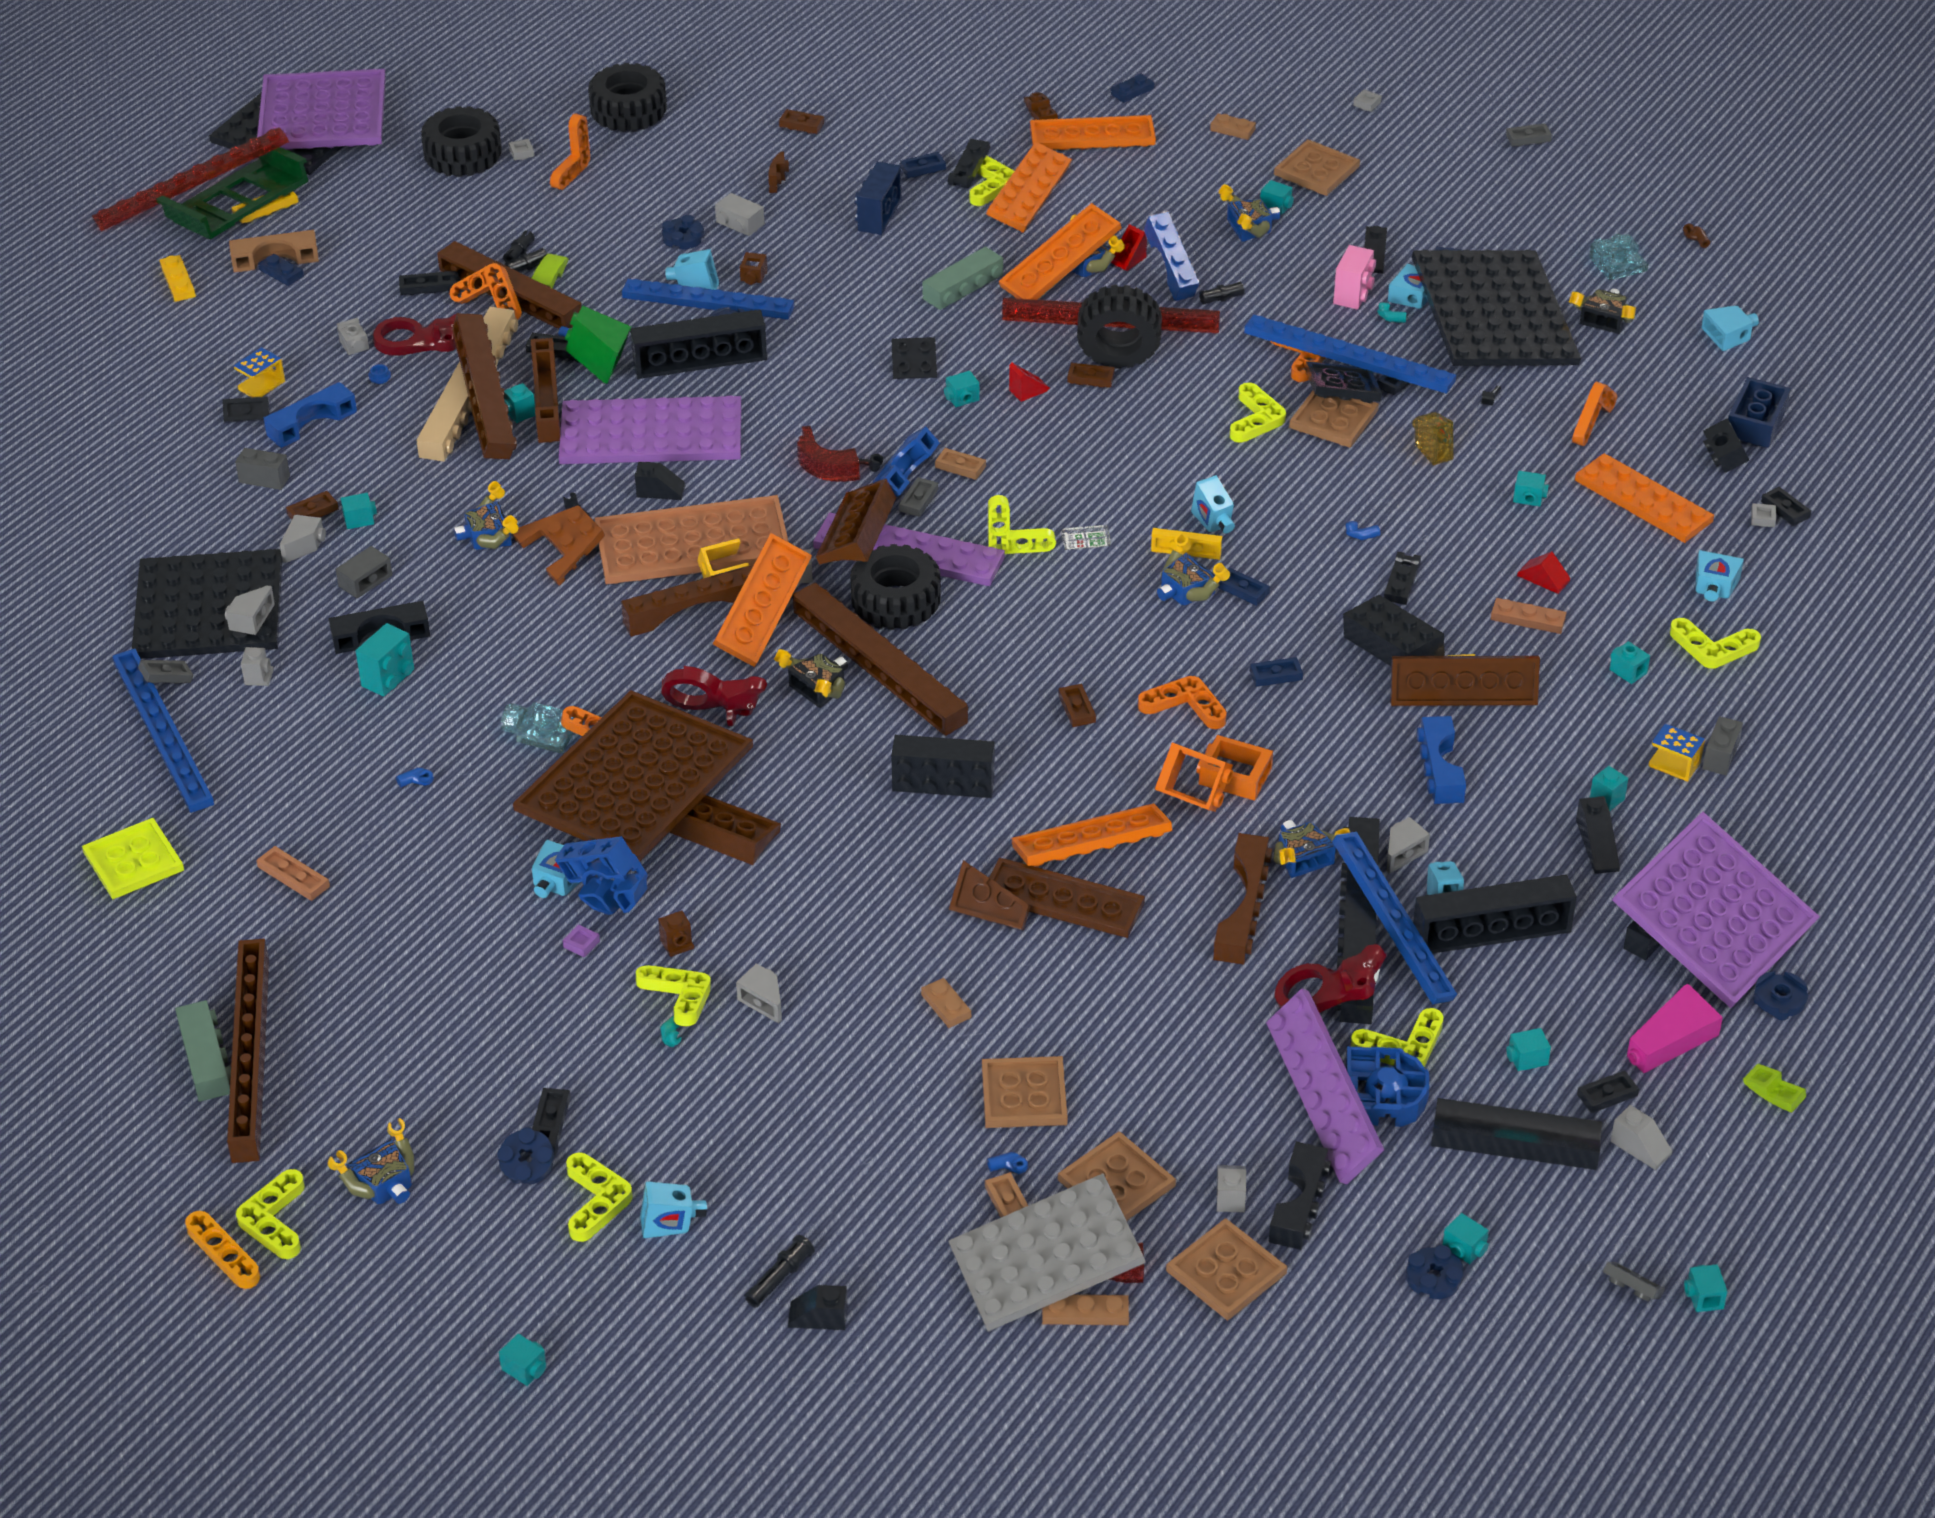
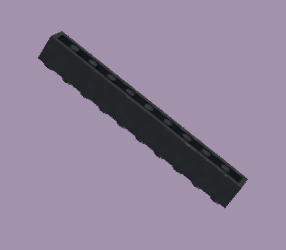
[1335,817,1380,1024]

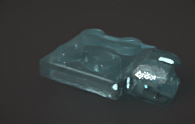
[501,702,575,754]

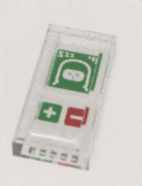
[1061,525,1111,550]

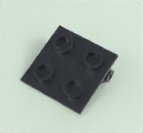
[891,337,937,379]

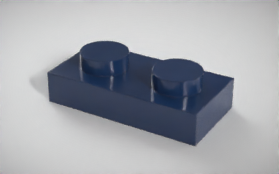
[1111,73,1154,103]
[900,152,946,179]
[258,254,304,286]
[1217,568,1270,606]
[1250,657,1303,687]

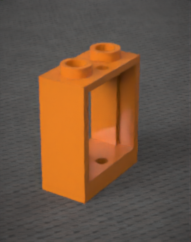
[1196,735,1273,801]
[1154,743,1233,812]

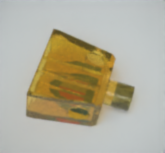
[1412,412,1453,466]

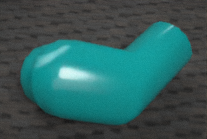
[660,1015,681,1047]

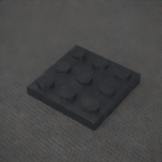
[1305,361,1382,403]

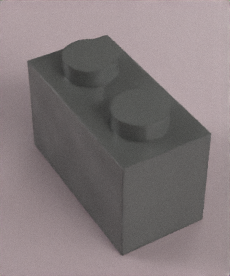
[235,448,290,490]
[336,546,393,599]
[1702,716,1743,776]

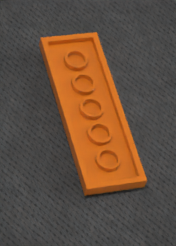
[1030,115,1156,150]
[986,142,1072,233]
[999,203,1122,307]
[1575,453,1714,543]
[713,533,812,667]
[1011,803,1172,866]

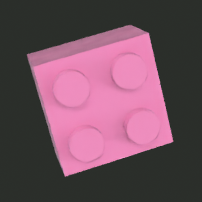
[1333,245,1376,309]

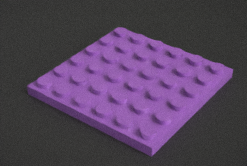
[257,69,386,150]
[1612,812,1820,1008]

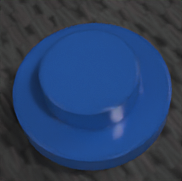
[368,364,391,384]

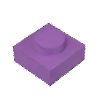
[563,924,600,958]

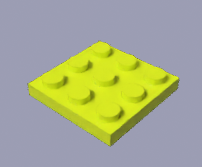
[82,818,184,900]

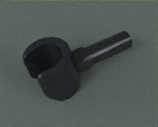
[1481,385,1501,406]
[851,454,883,472]
[563,492,590,516]

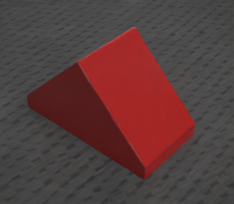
[1111,224,1147,271]
[1009,362,1050,402]
[1517,551,1570,594]

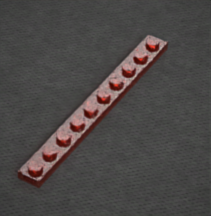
[92,127,289,231]
[1002,298,1220,333]

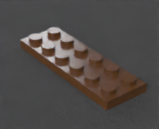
[1390,656,1540,706]
[989,857,1145,938]

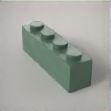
[922,246,1003,310]
[175,1000,231,1102]

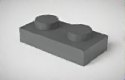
[1506,123,1552,146]
[899,477,938,517]
[138,660,194,684]
[1603,1261,1665,1301]

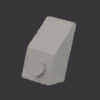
[280,515,326,563]
[225,586,275,635]
[1386,817,1430,874]
[736,963,782,1023]
[1610,1105,1672,1170]
[1217,1165,1246,1213]

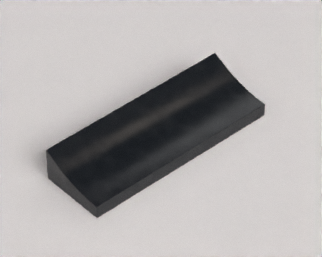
[1431,1098,1602,1170]

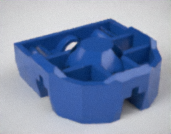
[555,837,648,915]
[1345,1046,1430,1127]

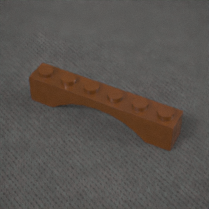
[531,338,560,443]
[621,565,753,637]
[1213,833,1273,965]

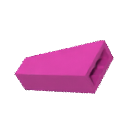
[1627,984,1723,1073]

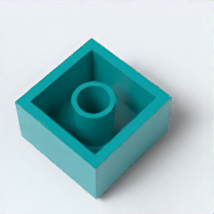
[355,623,415,697]

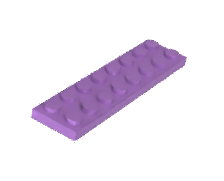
[813,512,1005,586]
[1266,988,1384,1185]

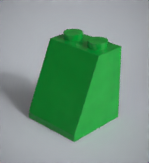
[565,306,632,384]

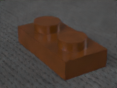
[779,109,824,134]
[1067,363,1115,388]
[286,491,339,520]
[1058,684,1096,727]

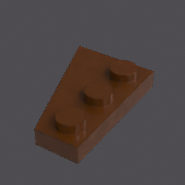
[949,860,1031,931]

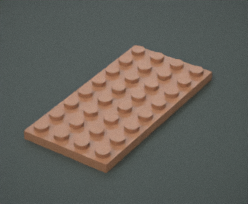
[594,495,789,584]

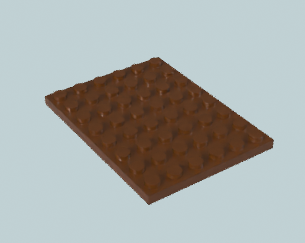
[513,690,753,861]

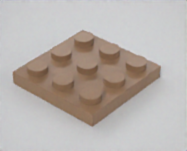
[1274,139,1360,196]
[1289,391,1379,448]
[982,1056,1068,1128]
[1058,1131,1176,1221]
[1166,1218,1287,1321]

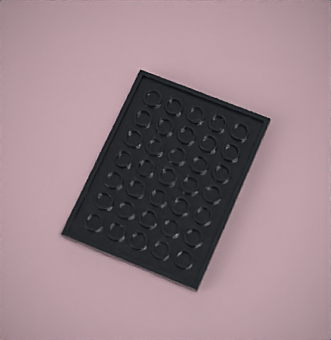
[1411,250,1581,366]

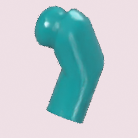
[1377,302,1406,323]

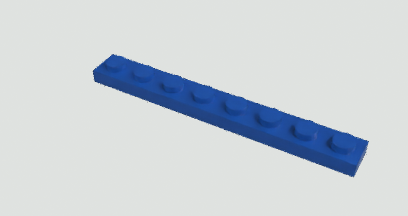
[622,279,794,320]
[1332,832,1457,1005]

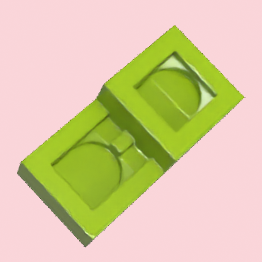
[532,253,568,288]
[1743,1063,1806,1113]

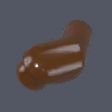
[1683,223,1711,248]

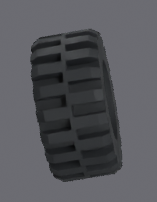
[588,63,667,132]
[421,106,502,177]
[1077,284,1162,369]
[850,544,941,630]

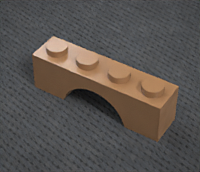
[229,230,319,273]

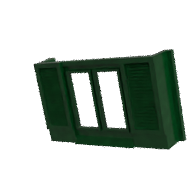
[156,139,309,239]

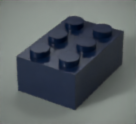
[854,161,902,235]
[1728,377,1791,448]

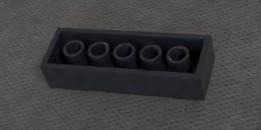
[630,309,767,379]
[1413,874,1577,954]

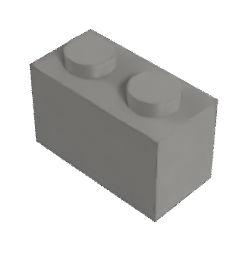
[715,193,765,236]

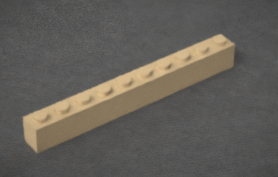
[417,307,518,462]

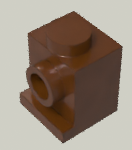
[740,252,768,285]
[658,910,694,957]

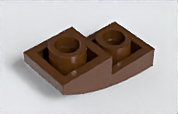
[1024,92,1058,120]
[768,151,789,193]

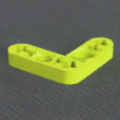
[969,155,1014,206]
[1230,383,1286,443]
[988,495,1056,554]
[1670,618,1761,669]
[636,965,711,1026]
[1350,1008,1444,1067]
[566,1152,633,1242]
[236,1169,305,1259]

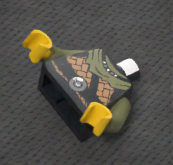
[1569,289,1636,334]
[774,649,848,708]

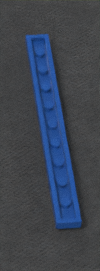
[1244,315,1456,394]
[112,648,214,813]

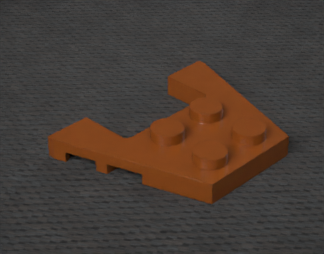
[512,505,605,586]

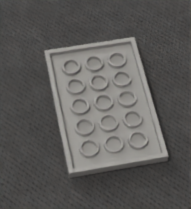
[948,1173,1146,1331]

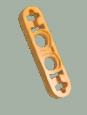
[185,1211,260,1289]

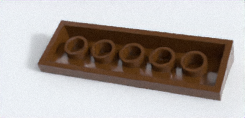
[816,478,896,565]
[669,795,781,865]

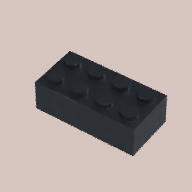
[1343,595,1445,666]
[891,735,995,798]

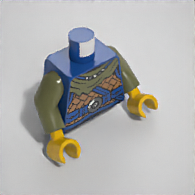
[1219,184,1280,242]
[1068,214,1124,277]
[454,481,518,550]
[1157,533,1230,605]
[1273,820,1350,878]
[328,1118,414,1204]

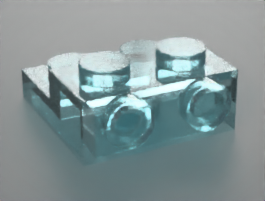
[1589,234,1648,281]

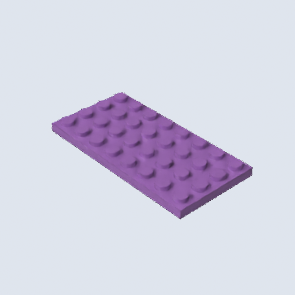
[559,396,741,464]

